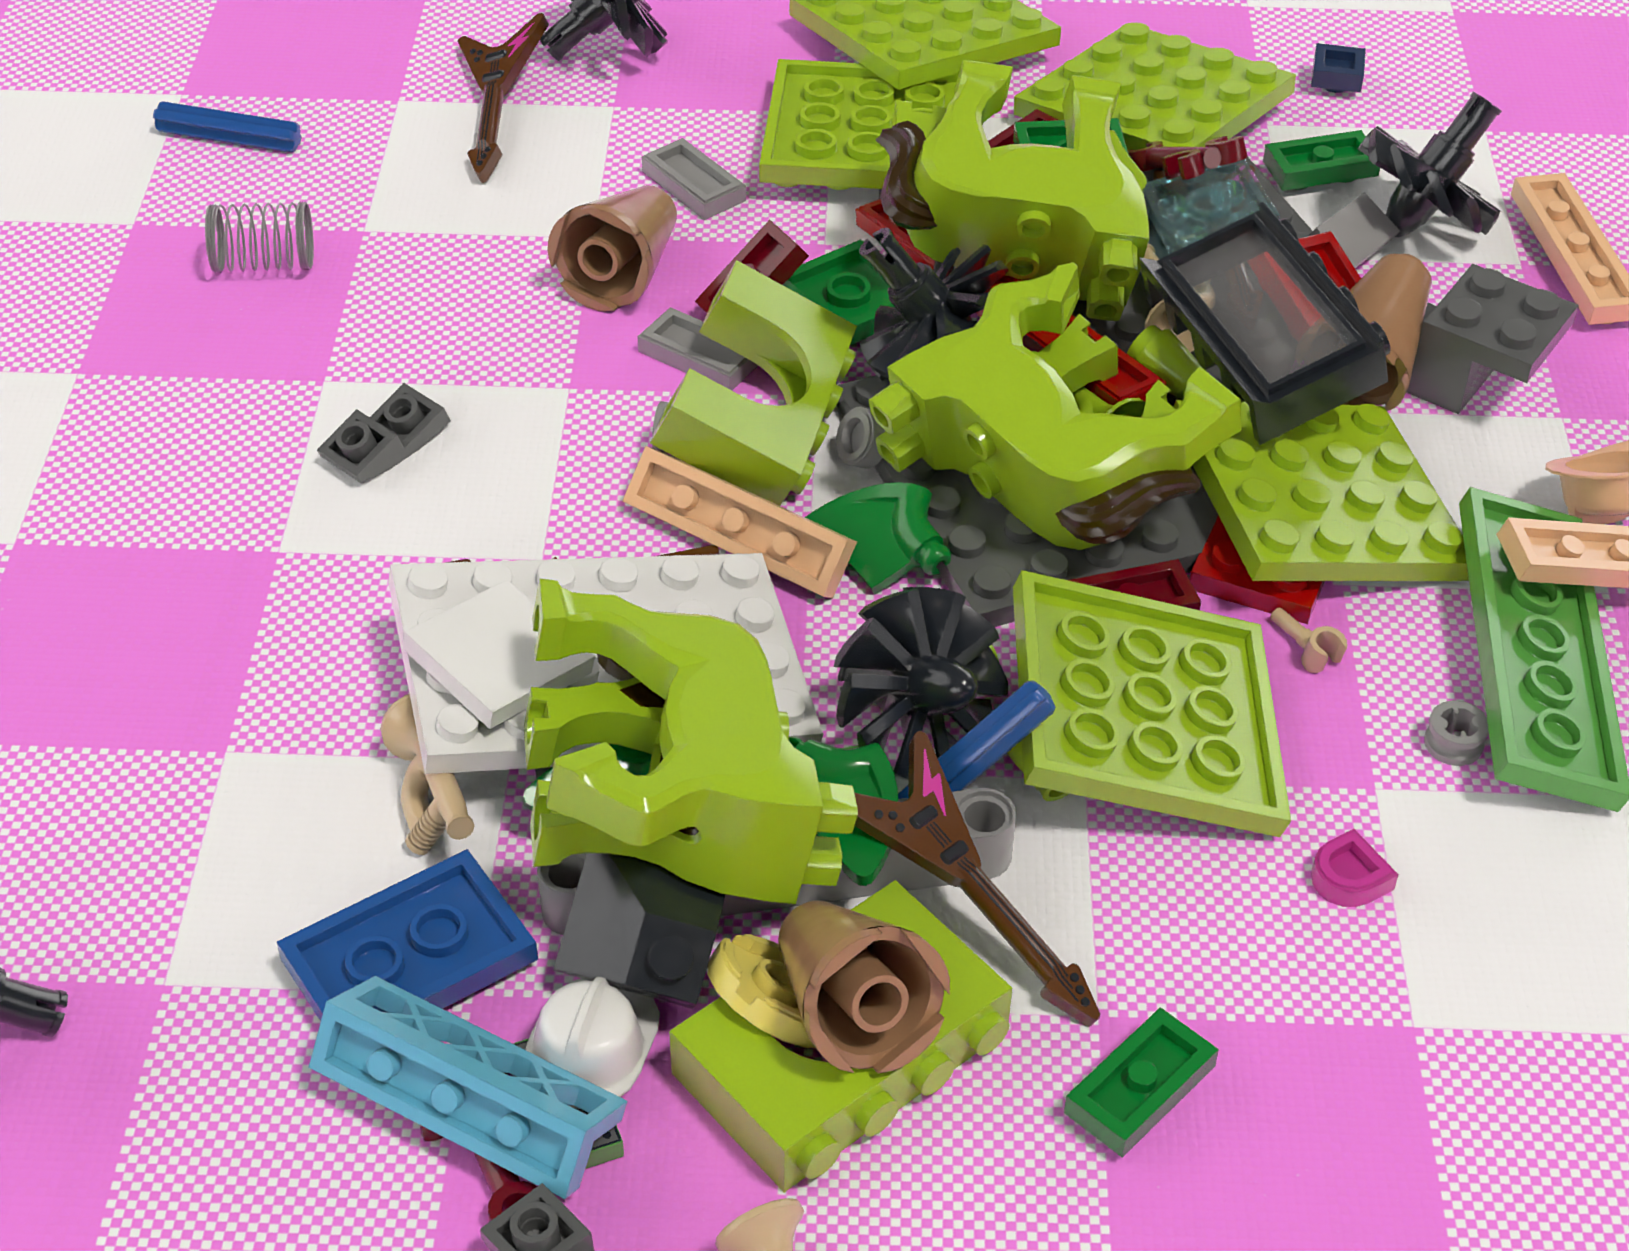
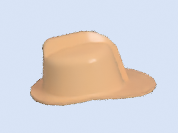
[1545,440,1629,524]

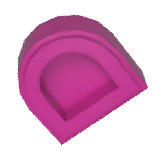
[1311,829,1399,907]

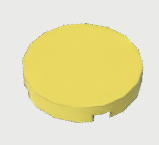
[707,934,815,1048]

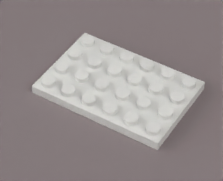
[388,553,824,774]

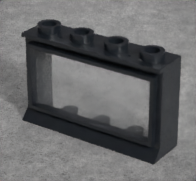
[1139,202,1391,445]

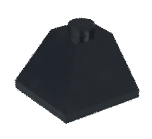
[553,854,726,1009]

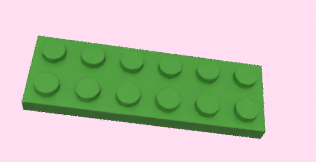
[1459,487,1629,812]

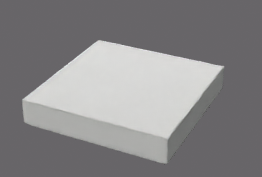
[402,579,595,729]

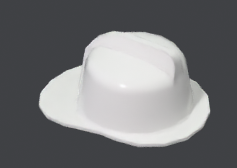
[526,977,660,1109]

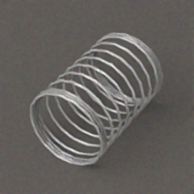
[205,201,314,273]

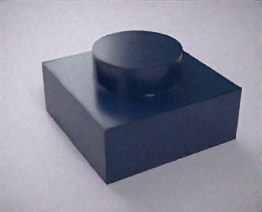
[1311,43,1366,93]

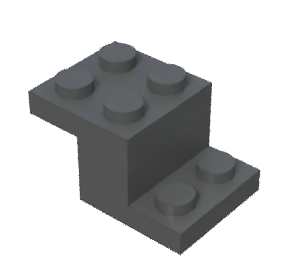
[1406,264,1579,414]

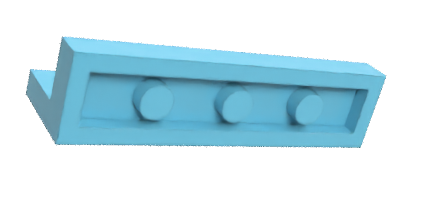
[308,976,628,1199]

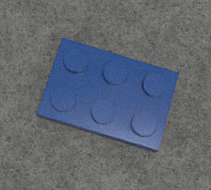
[276,849,538,1021]

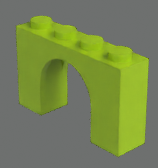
[650,260,857,506]
[669,880,1013,1193]

